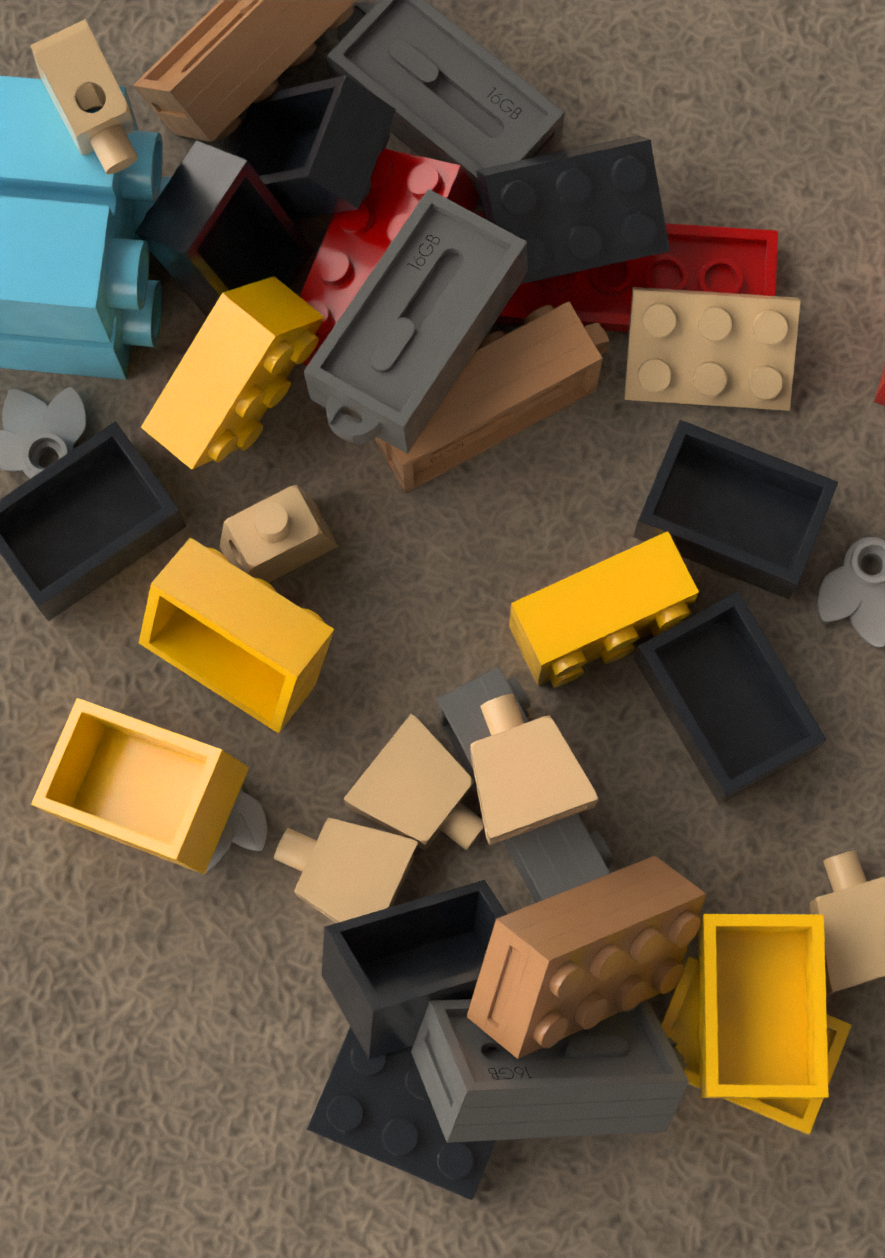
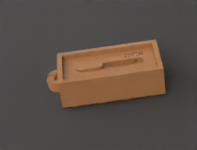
[132,0,357,142]
[374,301,610,494]
[467,856,706,1059]

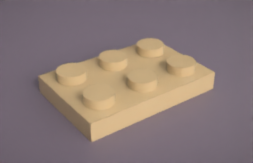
[624,287,801,411]

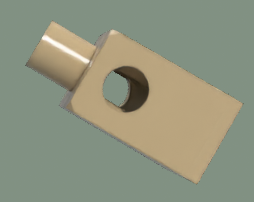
[30,19,138,174]
[219,485,339,583]
[470,694,598,846]
[344,714,484,851]
[274,818,419,923]
[809,850,885,995]

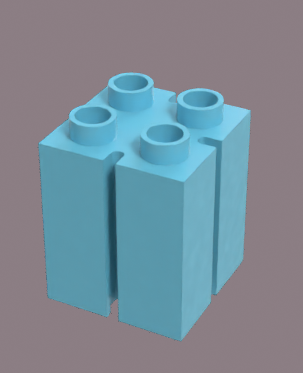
[0,76,171,380]

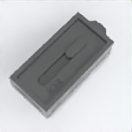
[327,0,565,208]
[304,189,528,454]
[437,666,613,903]
[411,999,689,1143]

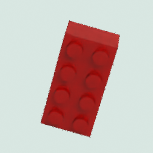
[300,149,480,366]

